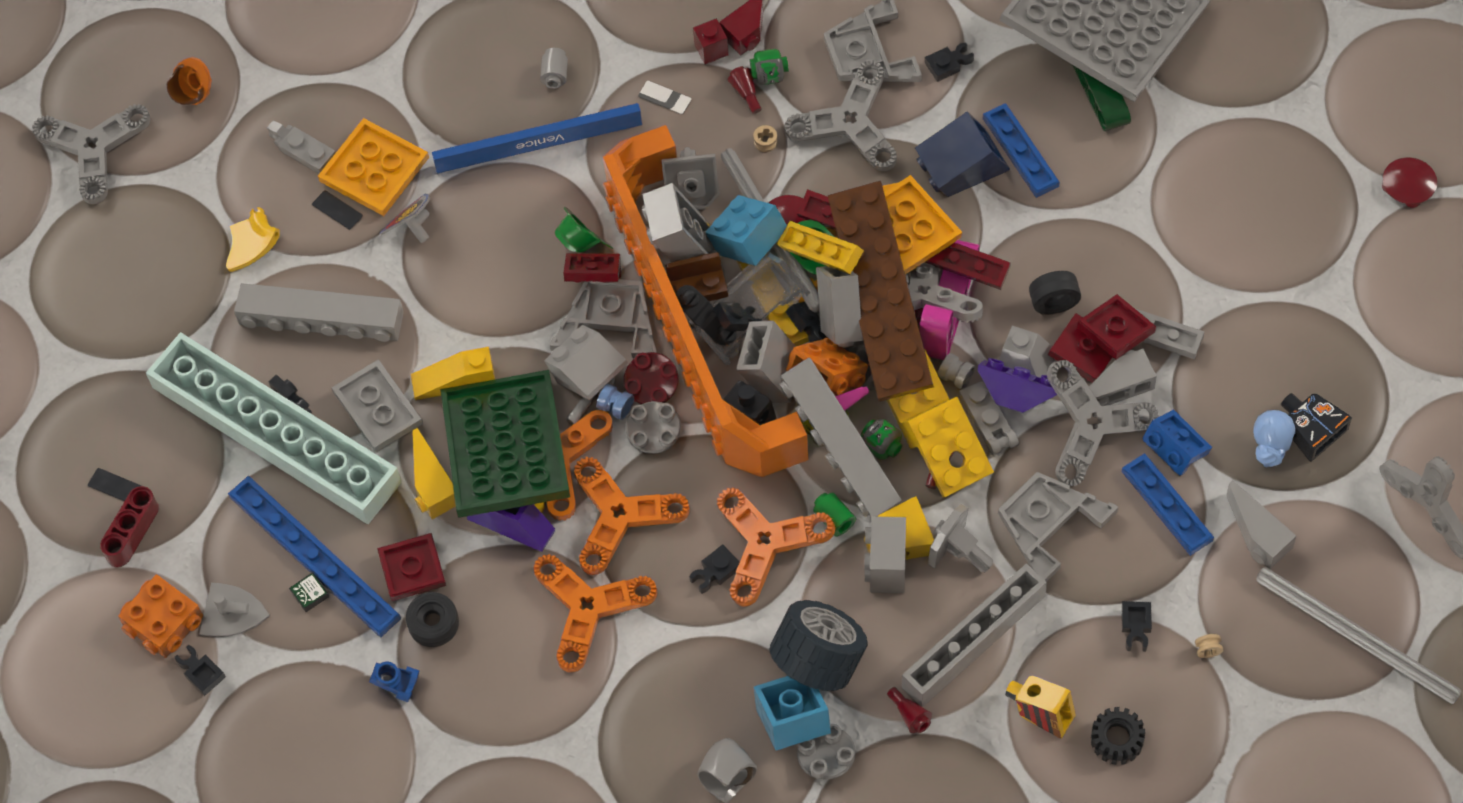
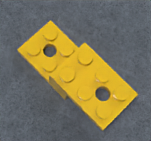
[887,349,994,497]

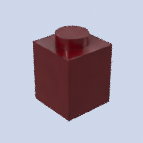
[693,18,729,65]

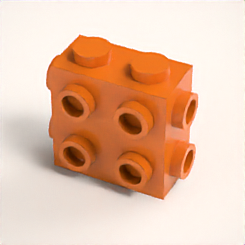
[786,338,869,396]
[118,574,203,658]

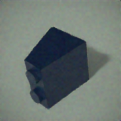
[915,111,1010,197]

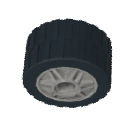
[769,600,868,691]

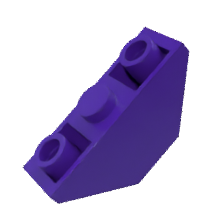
[977,358,1057,413]
[467,504,555,552]

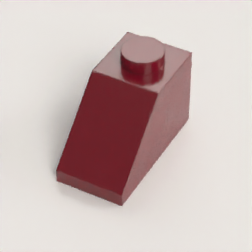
[719,0,764,56]

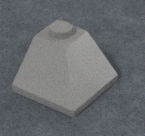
[1000,326,1059,404]

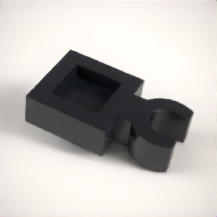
[925,43,974,82]
[713,302,762,331]
[785,302,828,343]
[268,374,312,413]
[689,544,740,594]
[1121,601,1152,652]
[175,645,226,696]

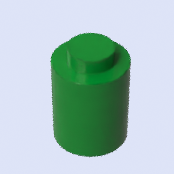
[813,493,856,537]

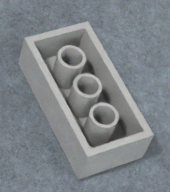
[642,183,725,275]

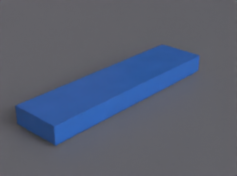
[982,103,1060,198]
[1122,453,1214,556]

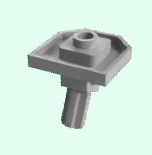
[662,147,719,210]
[928,504,993,573]

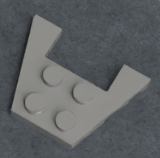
[824,0,922,82]
[550,279,656,358]
[998,472,1119,582]

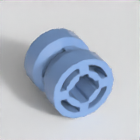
[596,384,634,420]

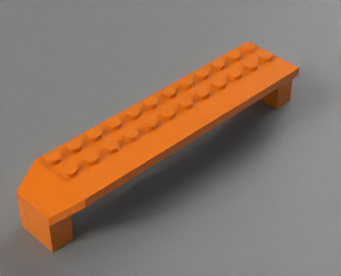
[603,125,809,477]

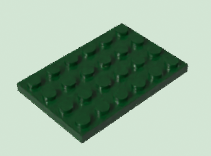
[440,370,570,518]

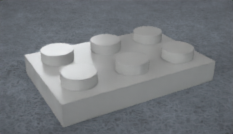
[332,359,423,452]

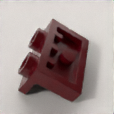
[563,253,621,283]

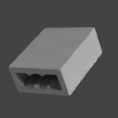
[816,266,863,347]
[736,321,796,403]

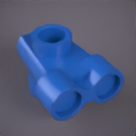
[369,661,420,702]

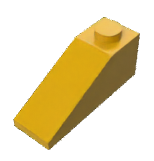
[411,346,495,400]
[413,428,456,520]

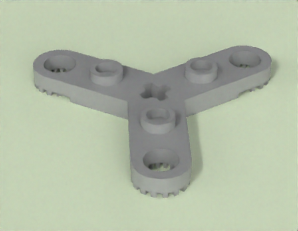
[785,60,897,171]
[32,104,151,204]
[908,263,983,323]
[1047,360,1159,486]
[1379,456,1463,559]

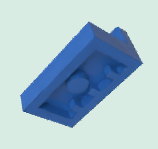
[1142,409,1212,476]

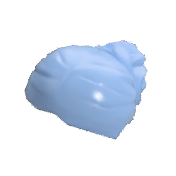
[1253,410,1295,467]

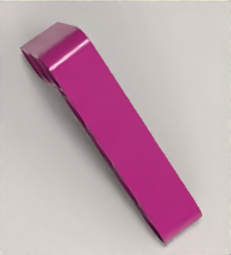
[920,240,980,361]

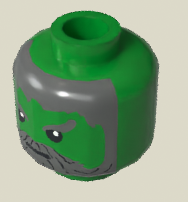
[750,49,789,85]
[860,419,903,460]

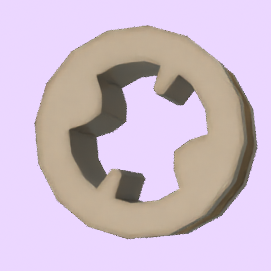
[753,125,778,152]
[1195,634,1223,658]

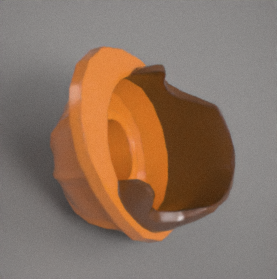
[166,57,212,105]

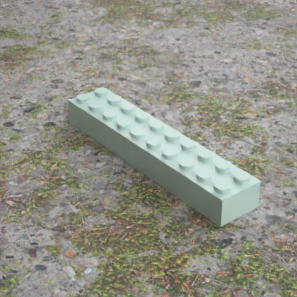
[146,332,402,524]

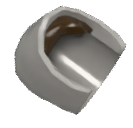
[697,738,758,803]

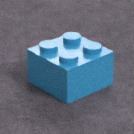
[705,195,787,266]
[753,676,831,750]

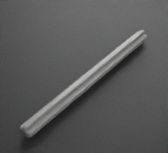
[721,148,819,312]
[1256,567,1462,704]

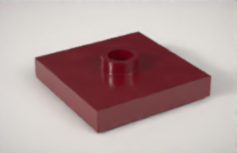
[1077,294,1156,360]
[1048,313,1113,383]
[377,533,446,601]

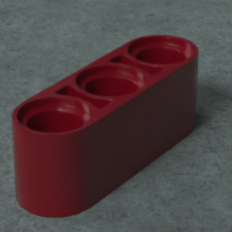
[100,486,159,567]

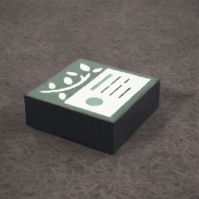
[289,572,329,612]

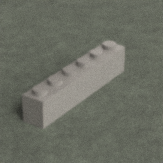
[234,283,404,342]
[779,357,902,517]
[902,563,1047,707]

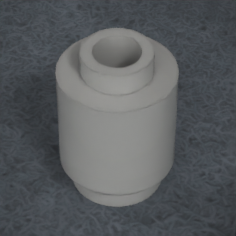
[540,48,568,89]

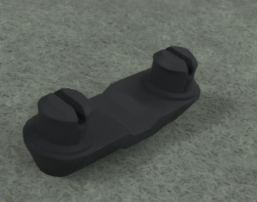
[676,285,737,346]

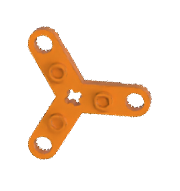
[547,410,613,521]
[574,457,690,575]
[717,487,835,606]
[533,554,657,672]

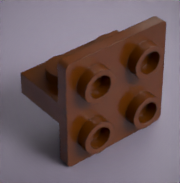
[665,252,729,302]

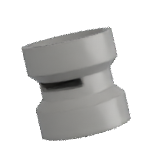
[938,353,975,389]

